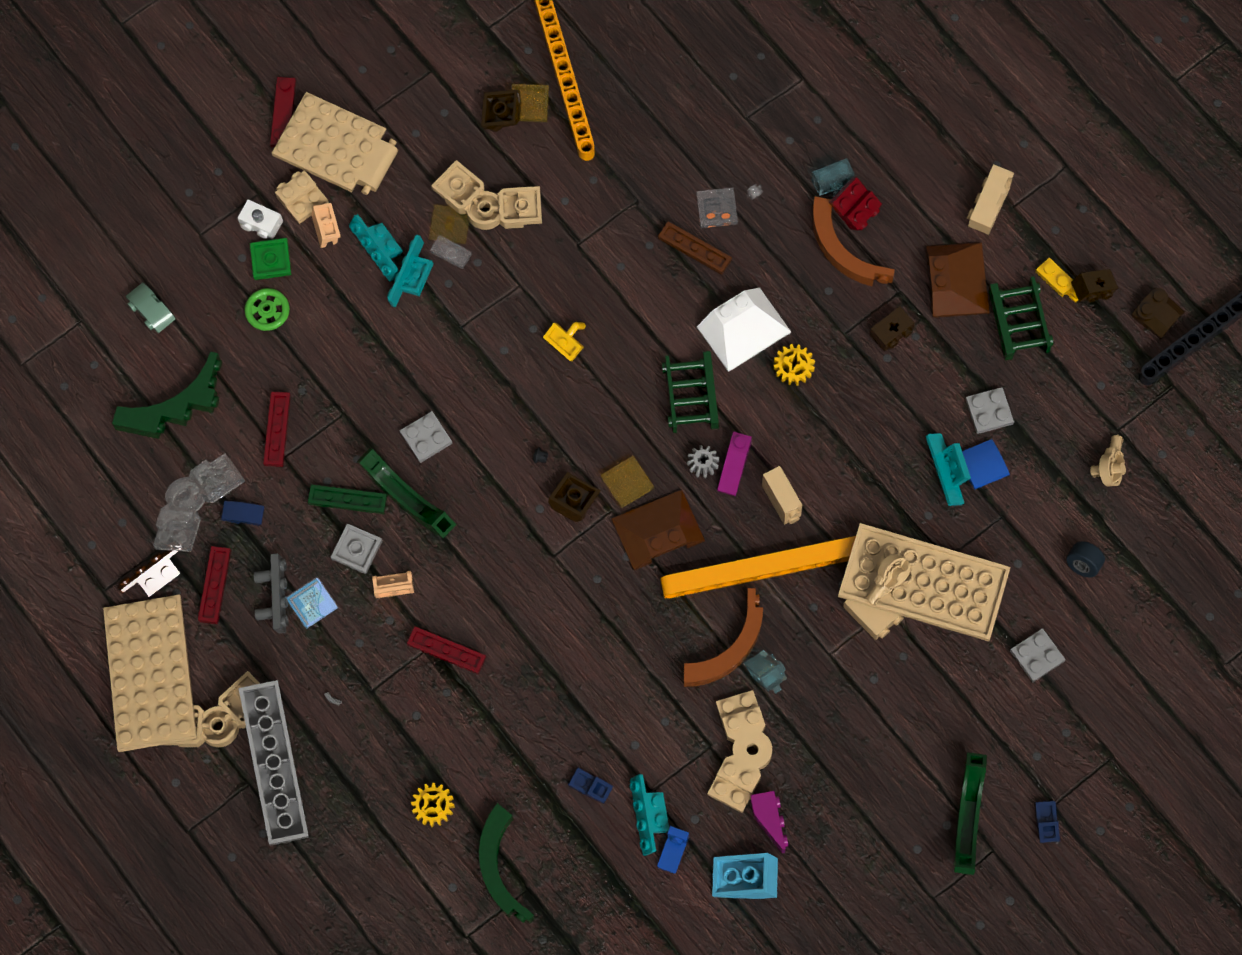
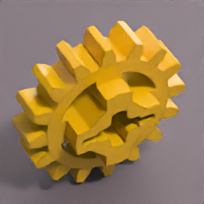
[774,344,815,386]
[411,783,455,827]

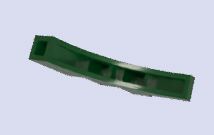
[112,352,222,439]

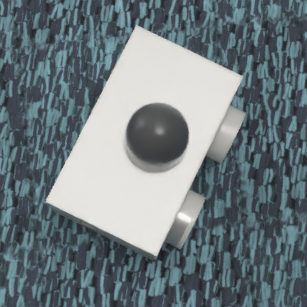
[238,200,283,240]

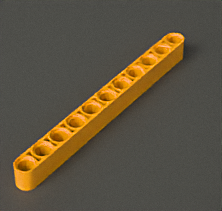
[534,0,595,161]
[660,536,856,598]

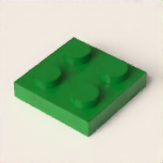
[250,238,292,280]

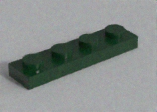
[308,484,387,514]

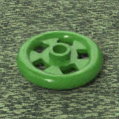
[245,288,290,331]

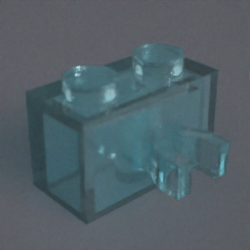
[812,158,854,197]
[744,650,787,694]

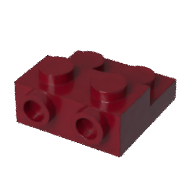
[829,177,882,230]

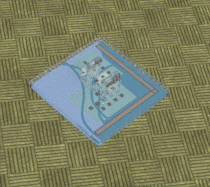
[287,577,339,629]

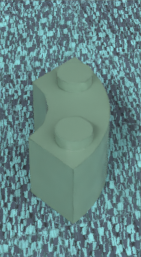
[125,282,176,333]

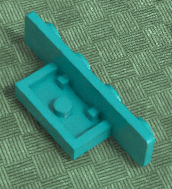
[349,214,403,281]
[387,234,434,307]
[926,433,971,506]
[630,774,669,856]

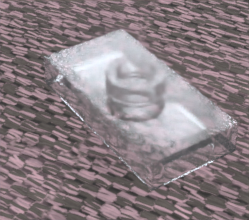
[430,235,472,269]

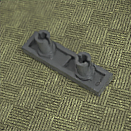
[254,553,289,634]

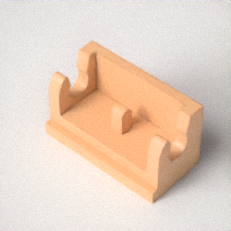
[311,203,340,248]
[372,571,414,598]

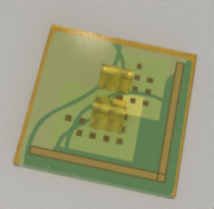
[429,205,469,244]

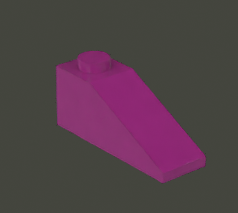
[717,432,752,496]

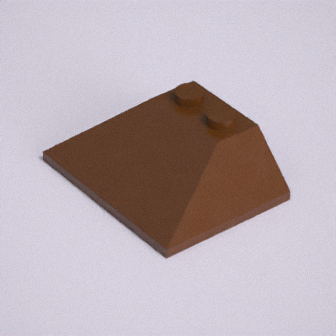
[925,242,989,317]
[611,490,705,570]

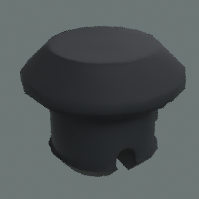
[533,447,548,464]

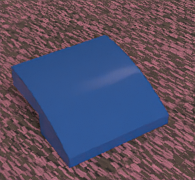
[962,439,1010,489]

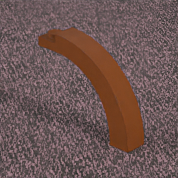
[813,196,895,286]
[684,588,763,687]

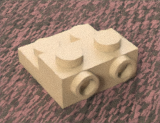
[275,170,329,224]

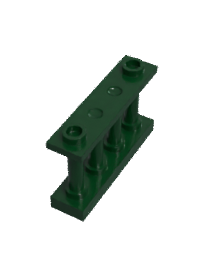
[988,276,1054,361]
[662,351,719,433]

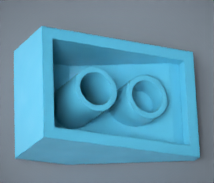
[712,853,778,899]

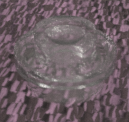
[746,184,764,200]

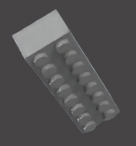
[239,680,309,846]

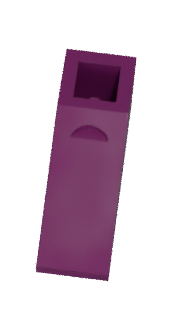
[750,791,788,853]

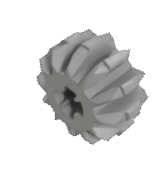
[687,445,719,478]

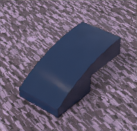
[221,501,264,526]
[568,768,613,804]
[1035,801,1060,843]

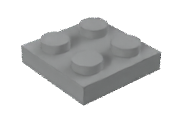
[965,387,1014,434]
[400,411,453,463]
[331,524,383,574]
[1010,628,1065,682]

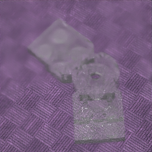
[153,453,245,552]

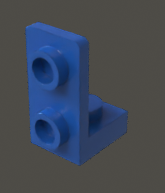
[657,826,689,874]

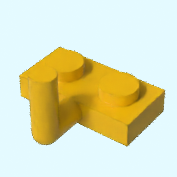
[543,322,586,361]

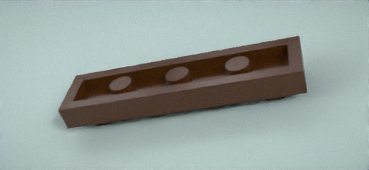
[658,221,732,275]

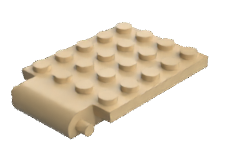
[272,92,398,195]

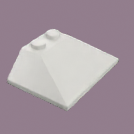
[697,288,791,372]

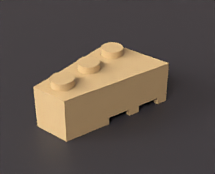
[967,164,1014,235]

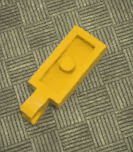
[1035,258,1078,303]

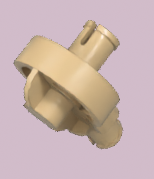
[1090,435,1126,487]
[865,554,910,606]

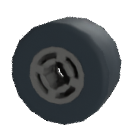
[1066,541,1105,578]

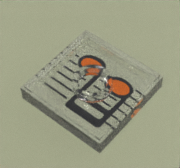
[696,188,738,228]

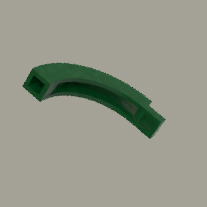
[357,448,457,538]
[954,752,987,875]
[479,803,535,924]

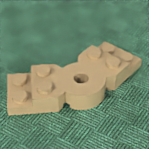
[431,160,542,230]
[163,671,260,747]
[707,690,772,813]

